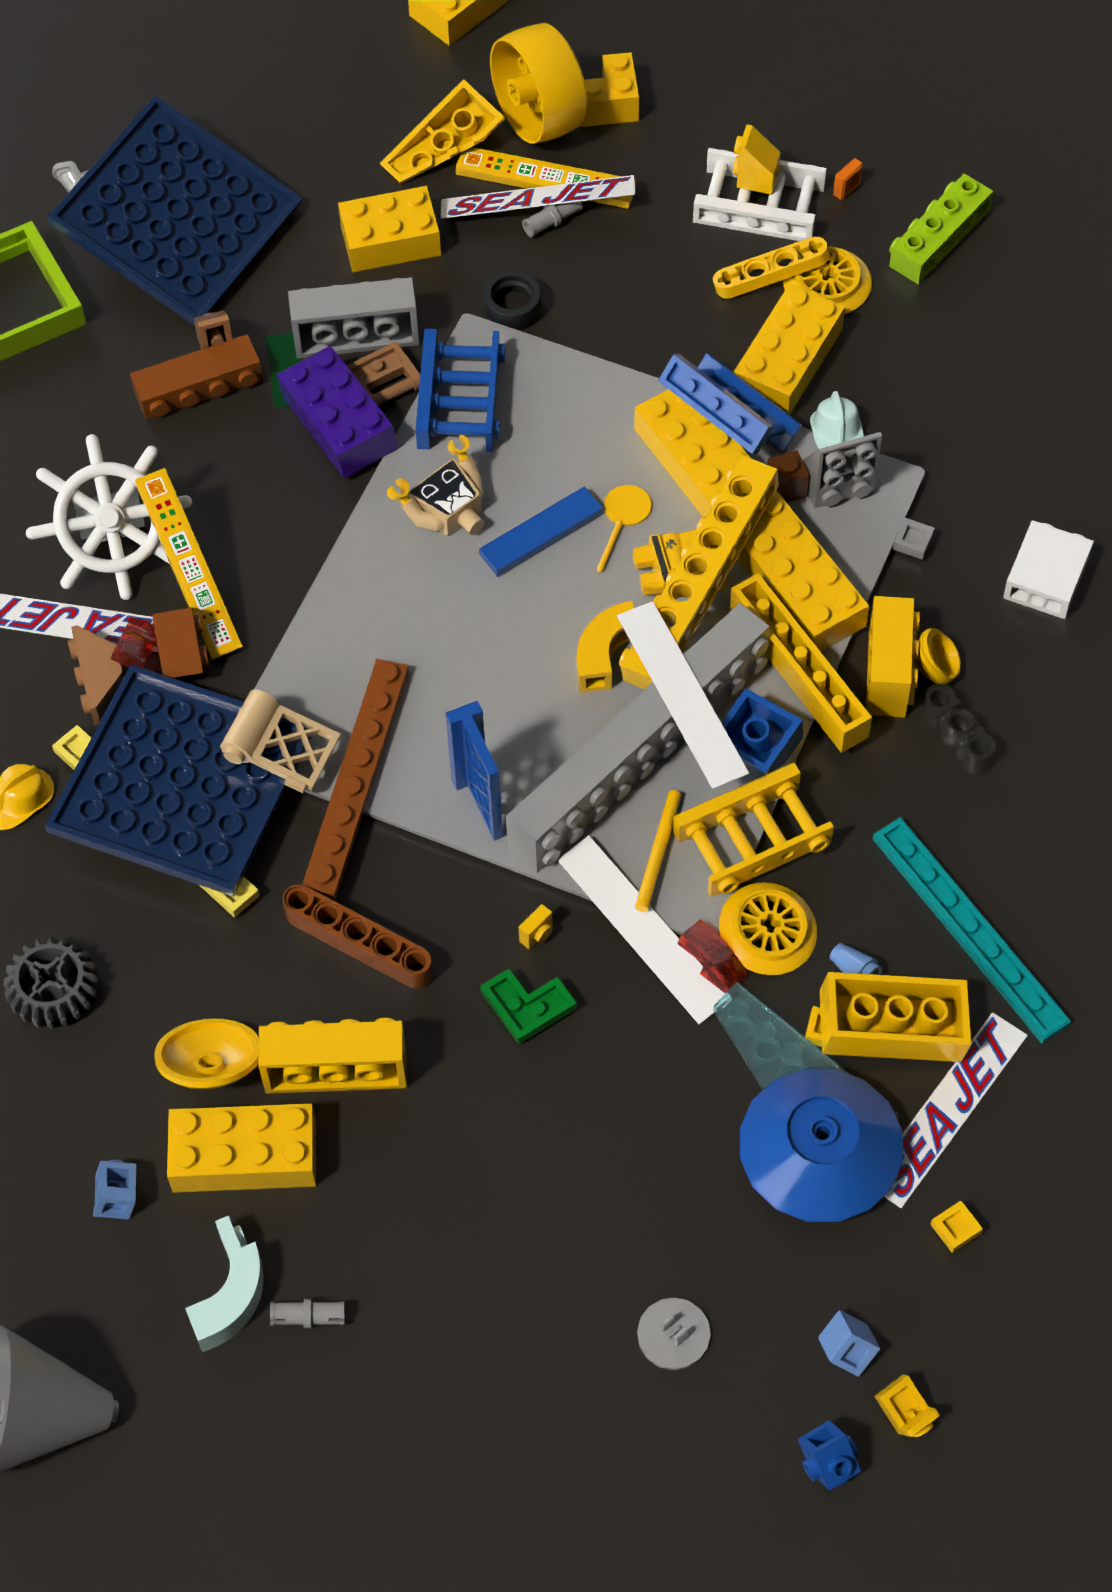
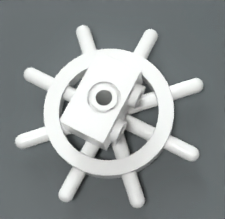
[26,434,192,600]

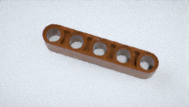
[283,885,433,989]

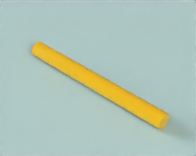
[635,790,682,912]

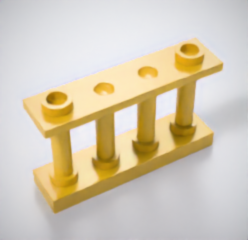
[673,762,834,897]

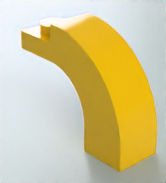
[576,601,669,693]

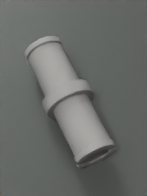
[522,201,583,237]
[270,1299,344,1328]

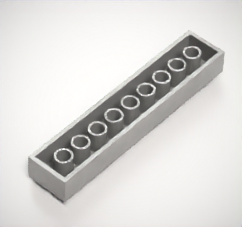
[506,603,770,873]

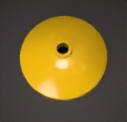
[154,1019,259,1089]

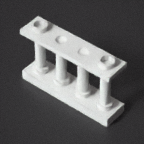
[693,148,827,241]

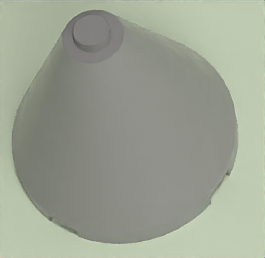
[0,1325,119,1472]

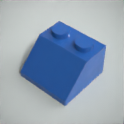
[721,688,803,775]

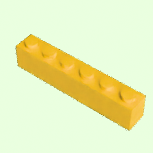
[730,573,872,753]

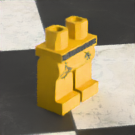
[632,530,727,595]

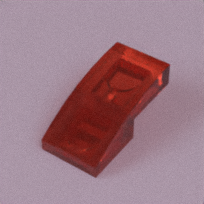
[111,616,157,668]
[677,919,748,994]

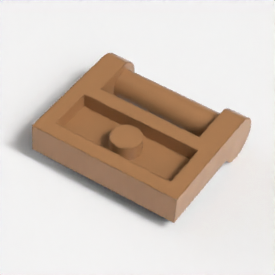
[346,341,420,406]

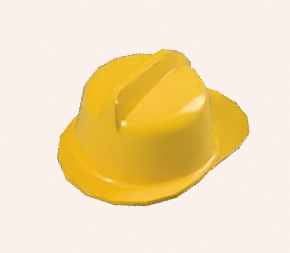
[0,764,54,831]

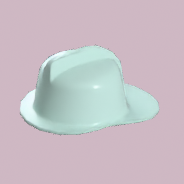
[810,391,864,449]

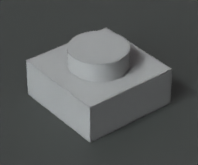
[892,518,935,560]

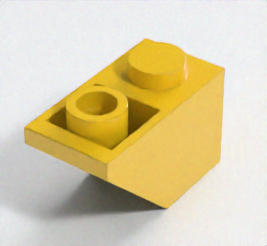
[733,124,781,195]

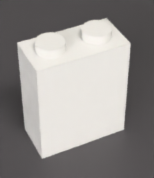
[1003,520,1094,619]

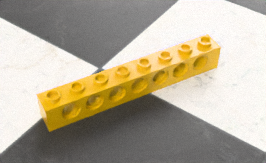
[619,455,779,690]

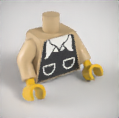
[387,435,484,536]

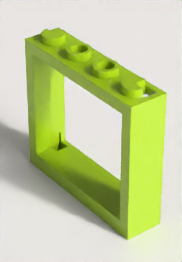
[0,221,86,361]

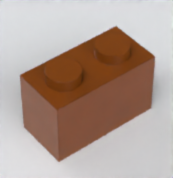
[152,607,209,678]

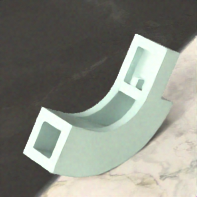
[185,1216,264,1352]

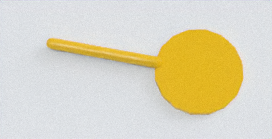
[597,485,652,572]

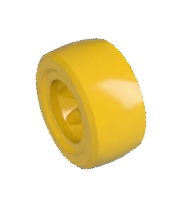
[490,23,587,144]

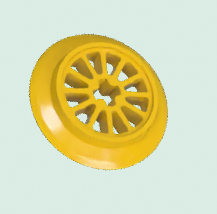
[783,246,872,314]
[719,882,817,975]

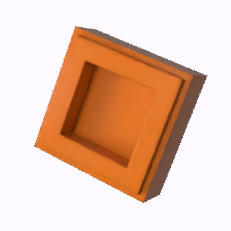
[833,158,863,200]

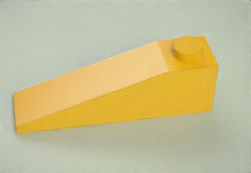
[380,79,505,184]

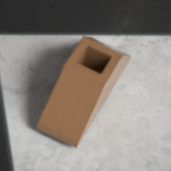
[68,625,124,725]

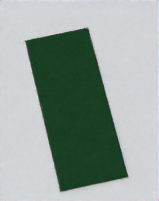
[265,333,303,408]

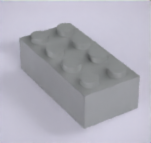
[288,277,419,358]

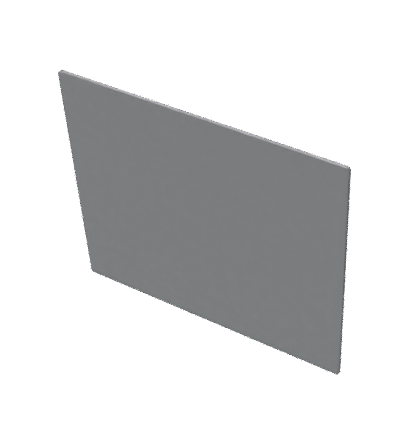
[254,313,925,945]

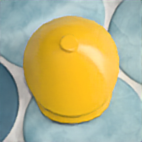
[916,628,961,686]

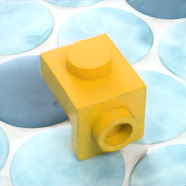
[874,1375,940,1437]

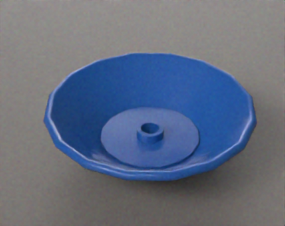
[740,1069,903,1222]

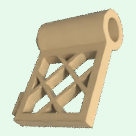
[220,689,340,793]

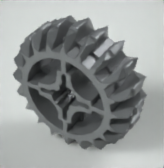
[3,935,99,1029]

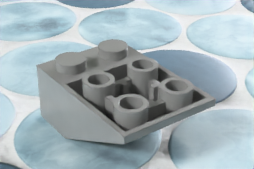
[803,432,882,509]

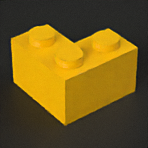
[580,52,639,127]

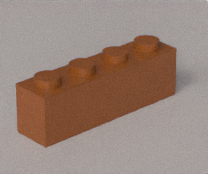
[130,334,263,420]

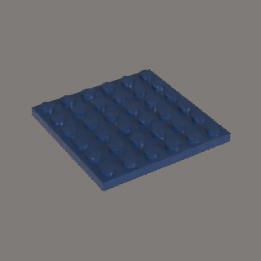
[47,95,302,326]
[45,664,312,897]

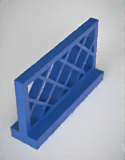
[445,700,503,841]

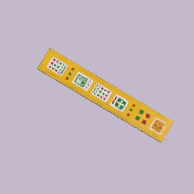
[456,147,636,209]
[134,468,243,660]

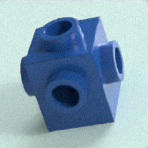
[797,1420,861,1490]

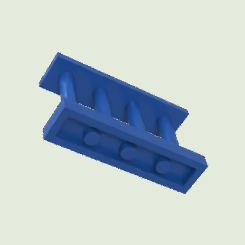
[415,329,506,452]
[658,353,802,454]

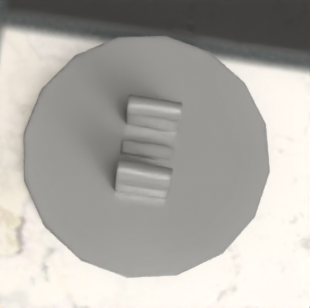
[637,1298,711,1370]

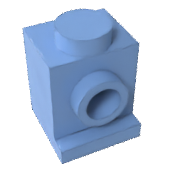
[93,1159,136,1219]

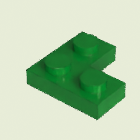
[480,969,577,1044]

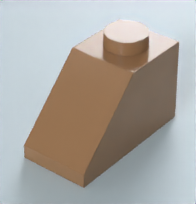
[194,310,233,349]

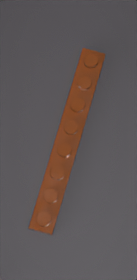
[302,658,409,901]

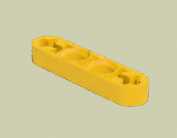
[713,237,829,299]

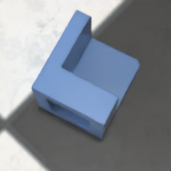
[818,1310,880,1377]

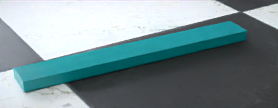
[873,817,1071,1044]

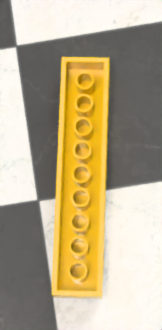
[634,389,869,652]

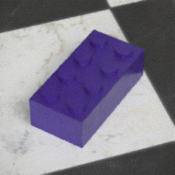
[277,345,398,479]

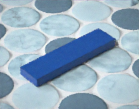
[479,486,603,577]

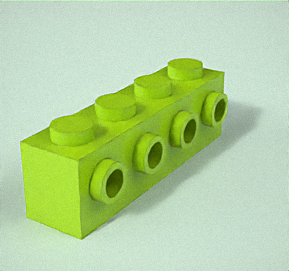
[889,173,993,285]

